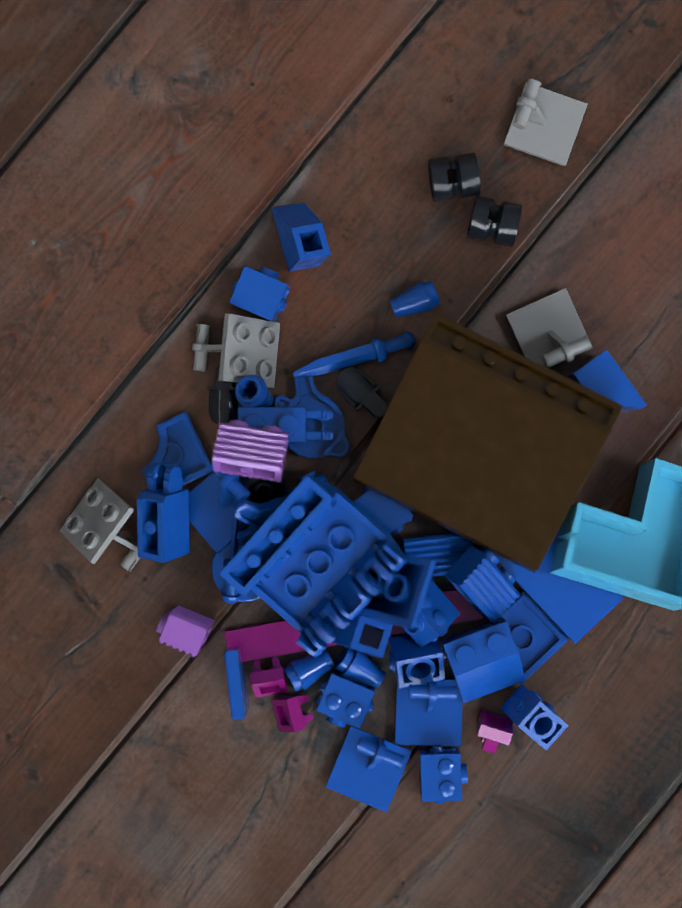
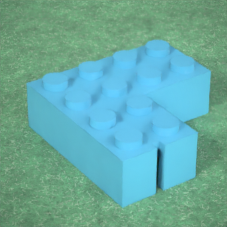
[549,458,682,611]

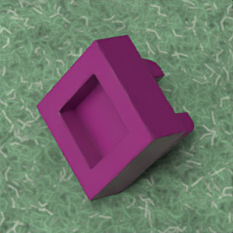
[250,657,288,698]
[271,695,313,732]
[477,709,513,754]

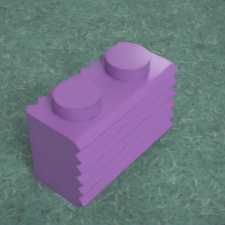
[212,420,288,482]
[156,605,215,657]

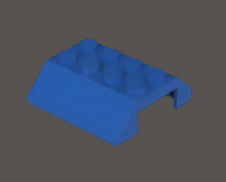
[219,474,408,657]

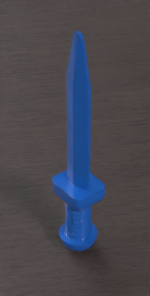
[293,331,415,377]
[221,480,241,604]

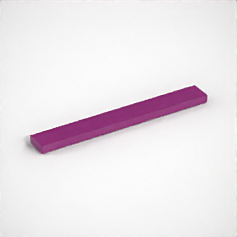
[224,589,485,662]

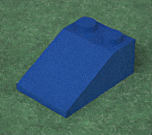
[358,554,436,629]

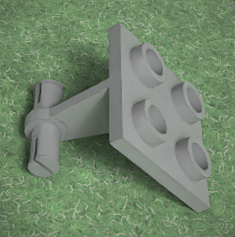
[504,79,588,167]
[505,288,593,368]
[192,314,280,388]
[59,478,140,572]

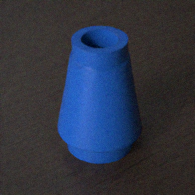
[390,280,441,318]
[235,375,273,408]
[334,647,386,689]
[283,649,334,692]

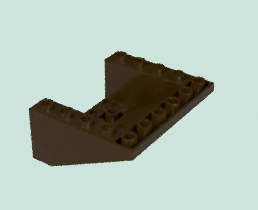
[353,313,623,573]

